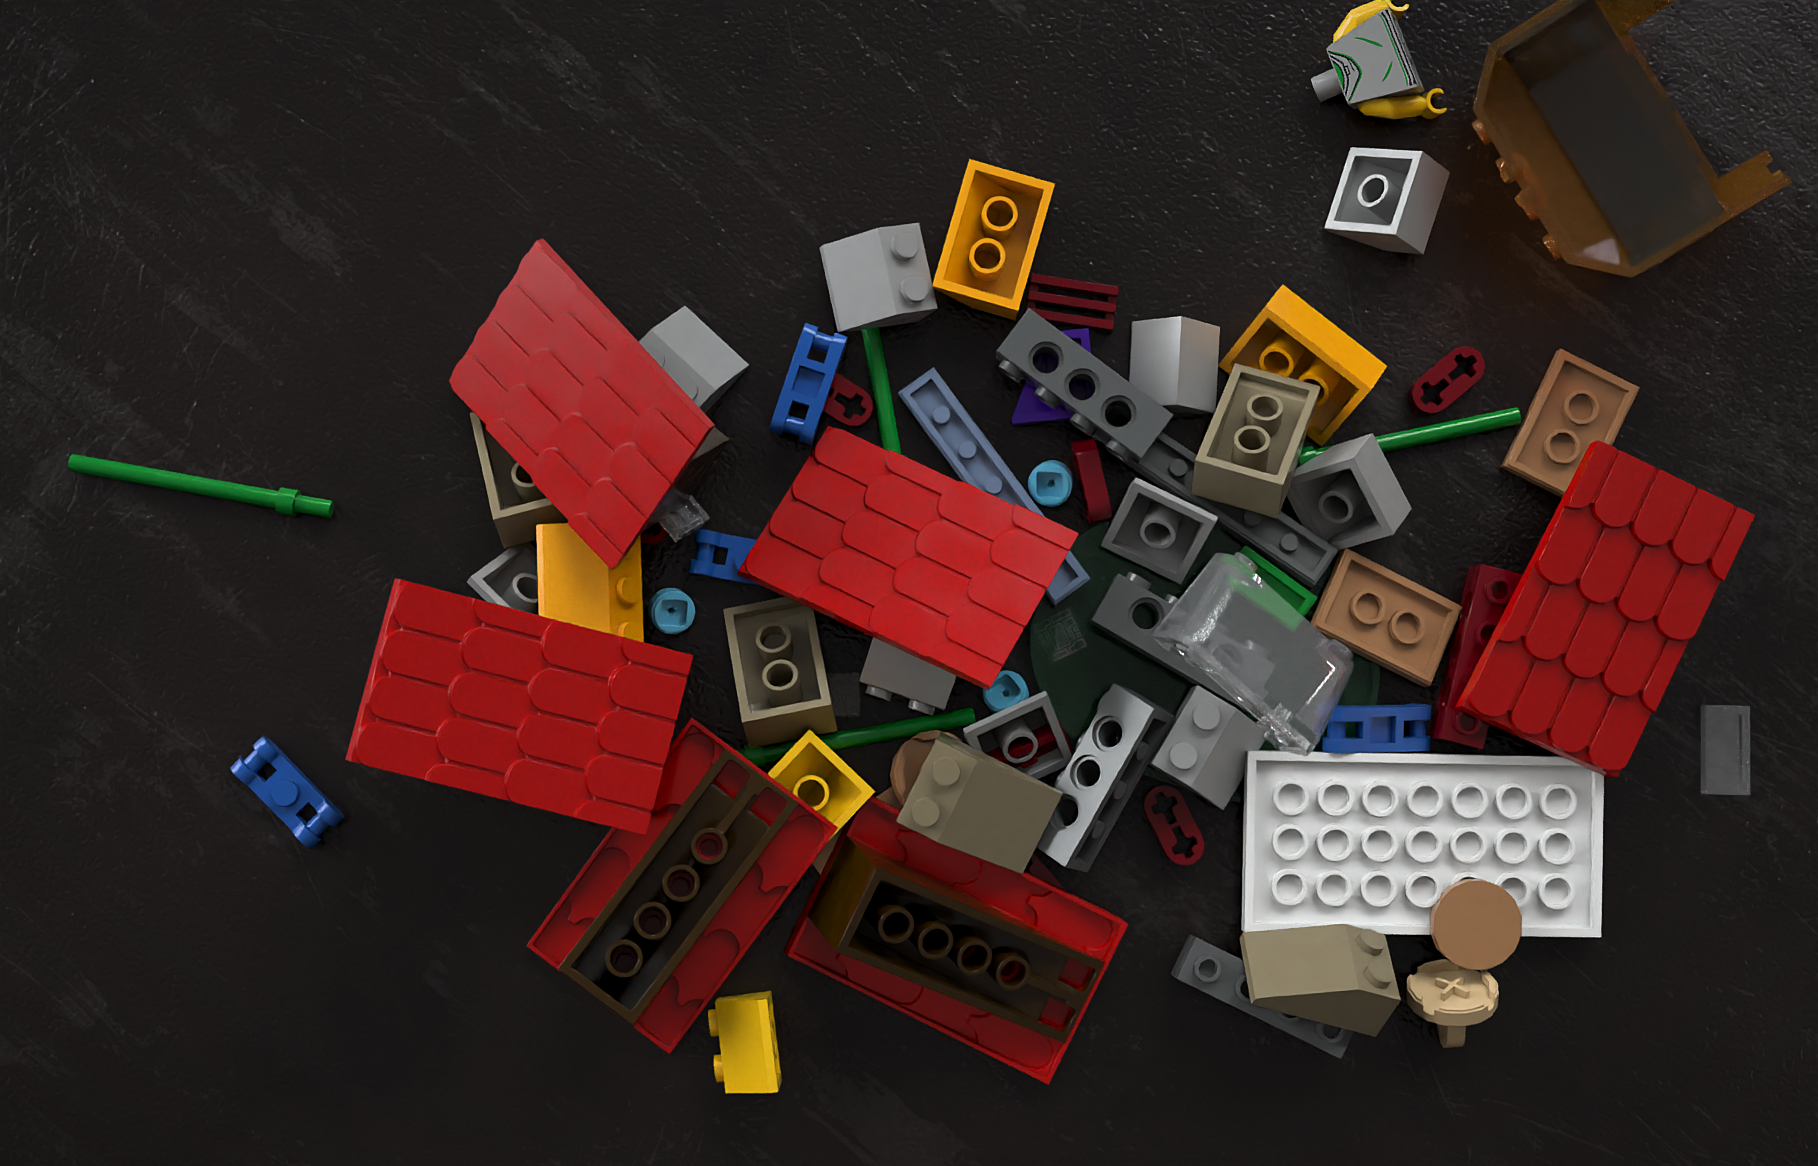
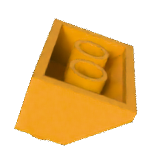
[932,159,1055,320]
[1218,284,1387,447]
[536,523,644,642]

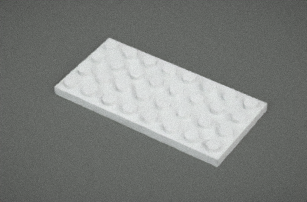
[1241,750,1604,937]

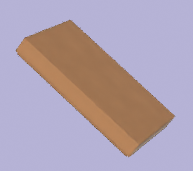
[1501,349,1640,498]
[1308,548,1462,687]

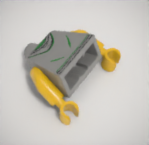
[1311,0,1447,119]

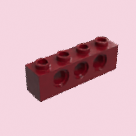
[1428,564,1523,750]

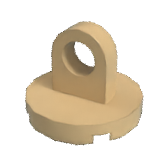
[1406,959,1499,1048]

